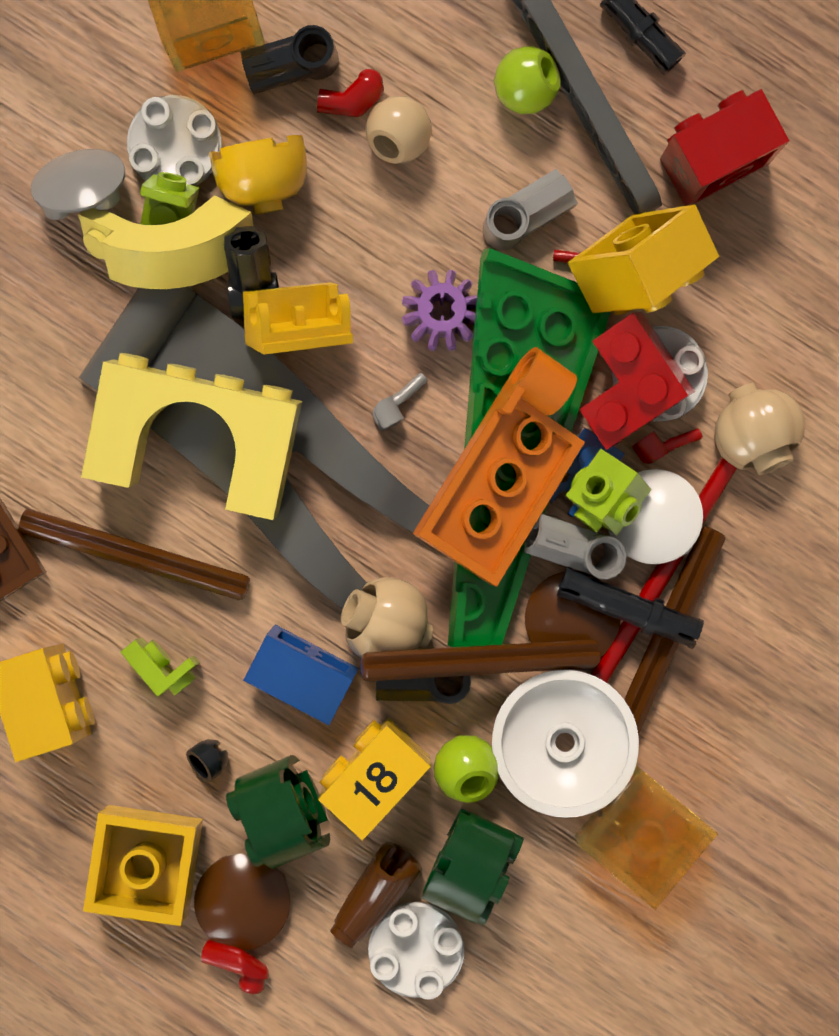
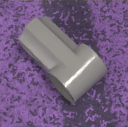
[482,169,578,250]
[524,514,627,579]

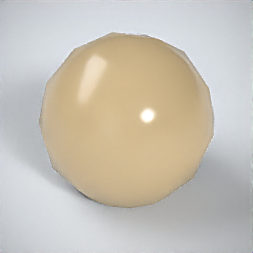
[366,96,432,164]

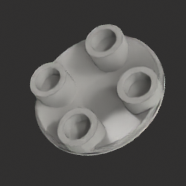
[31,149,125,220]

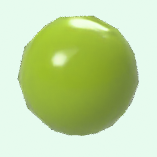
[493,47,561,114]
[433,735,500,803]

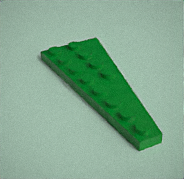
[447,248,611,647]

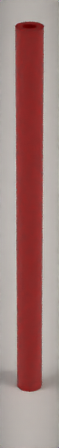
[590,457,737,683]

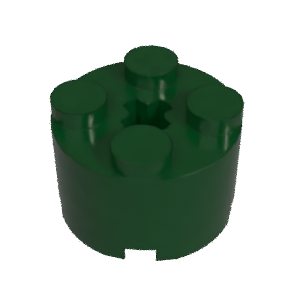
[226,755,331,869]
[422,809,524,926]

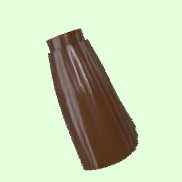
[330,842,422,948]

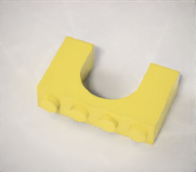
[81,353,302,520]

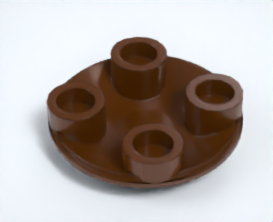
[525,571,620,657]
[194,854,290,951]

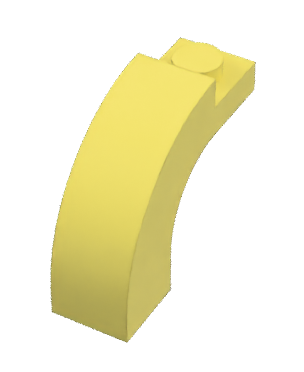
[78,195,254,289]

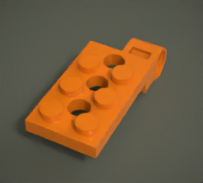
[412,347,585,587]

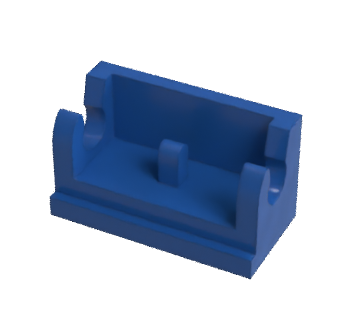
[243,624,359,725]

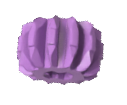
[402,270,477,351]

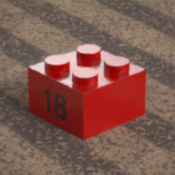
[660,89,790,206]

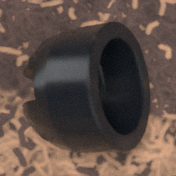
[186,739,229,782]

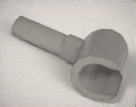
[372,373,428,431]

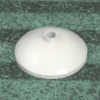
[492,670,639,818]

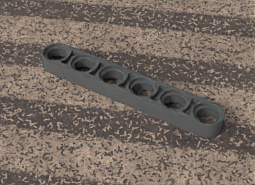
[513,0,662,214]

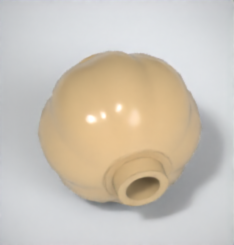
[714,383,805,475]
[341,577,433,659]

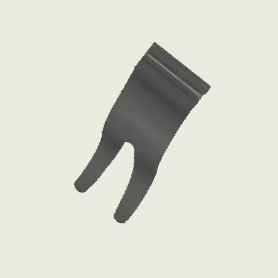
[78,286,430,609]

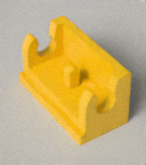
[243,282,353,355]

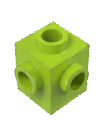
[566,449,652,536]

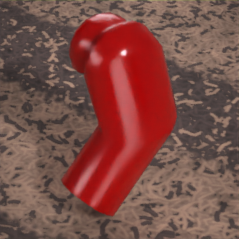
[317,69,384,117]
[201,939,269,994]

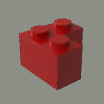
[579,312,695,450]

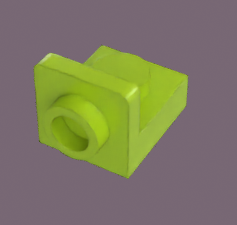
[140,172,200,225]
[120,638,200,697]

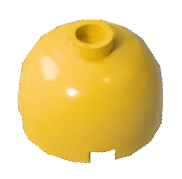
[209,135,307,215]

